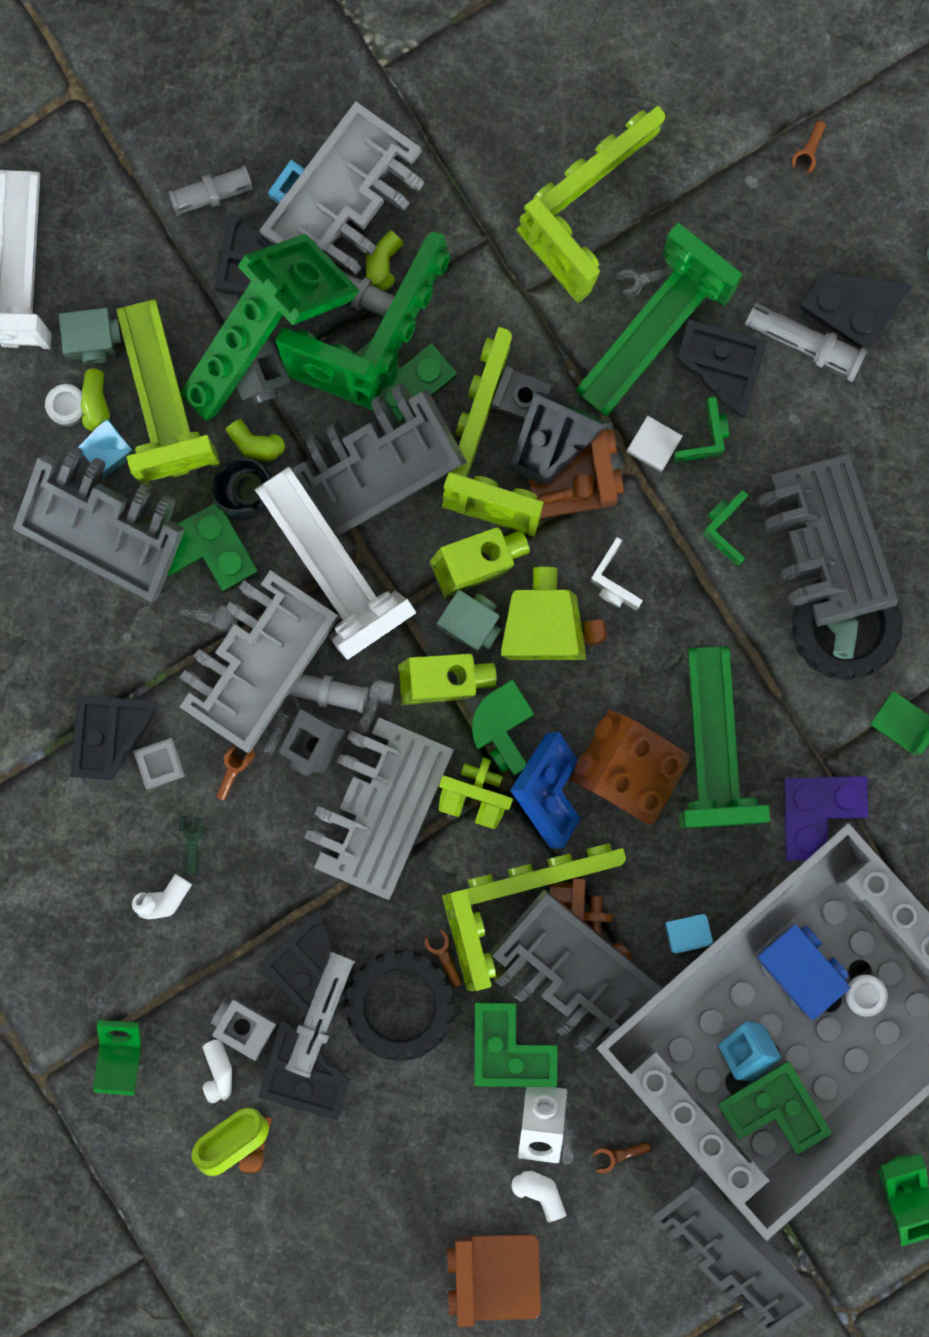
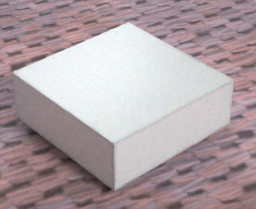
[627,416,682,473]

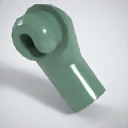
[827,617,859,659]

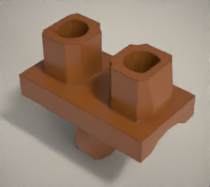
[550,878,614,935]

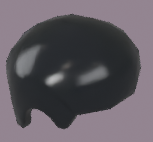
[209,457,272,519]

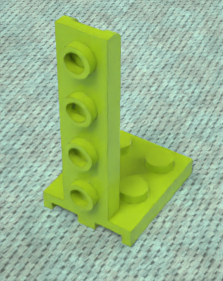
[516,106,665,304]
[116,299,220,485]
[442,327,544,537]
[442,843,626,991]

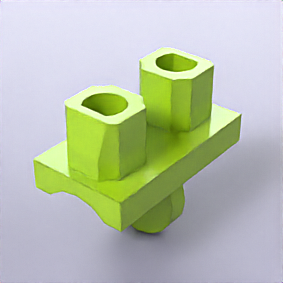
[439,757,513,829]

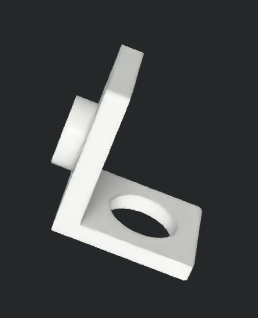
[590,537,643,611]
[518,1087,567,1163]

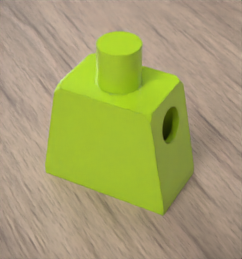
[429,527,530,599]
[501,567,586,660]
[398,654,497,705]

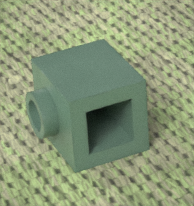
[59,308,122,364]
[436,589,502,653]

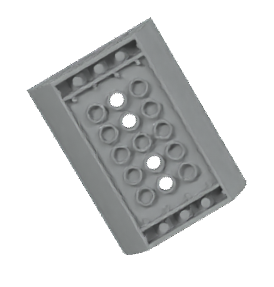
[596,823,929,1241]

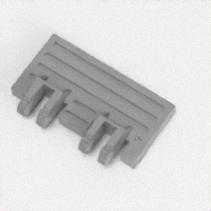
[259,101,424,275]
[180,570,340,753]
[304,718,454,900]

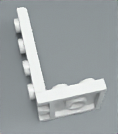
[0,170,52,349]
[254,467,416,660]

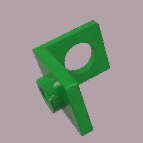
[673,396,729,463]
[702,490,749,567]
[870,692,929,756]
[93,1020,142,1096]

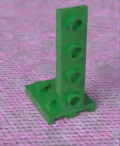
[575,222,743,418]
[275,232,450,411]
[180,233,360,421]
[678,646,770,830]

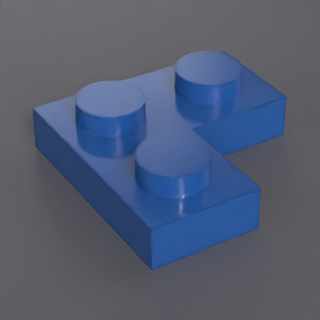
[510,732,581,849]

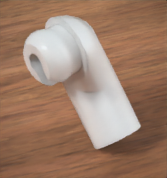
[132,874,192,920]
[202,1039,232,1103]
[511,1171,567,1222]

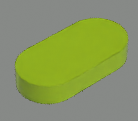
[192,1108,269,1176]

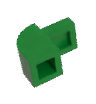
[472,679,534,777]
[878,1153,929,1246]

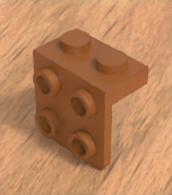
[529,419,624,518]
[569,709,690,825]
[447,1234,541,1327]

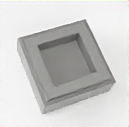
[133,738,186,790]

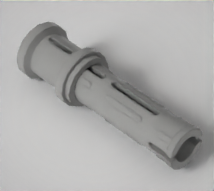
[745,302,868,382]

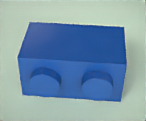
[755,924,851,1021]

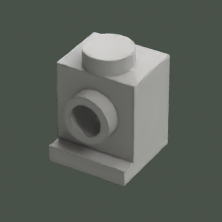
[211,998,278,1061]

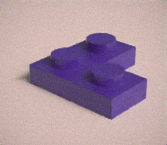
[783,776,868,861]

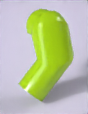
[365,230,404,291]
[81,368,110,432]
[225,418,285,462]

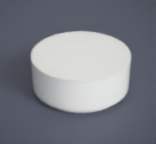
[45,384,83,426]
[845,974,888,1017]

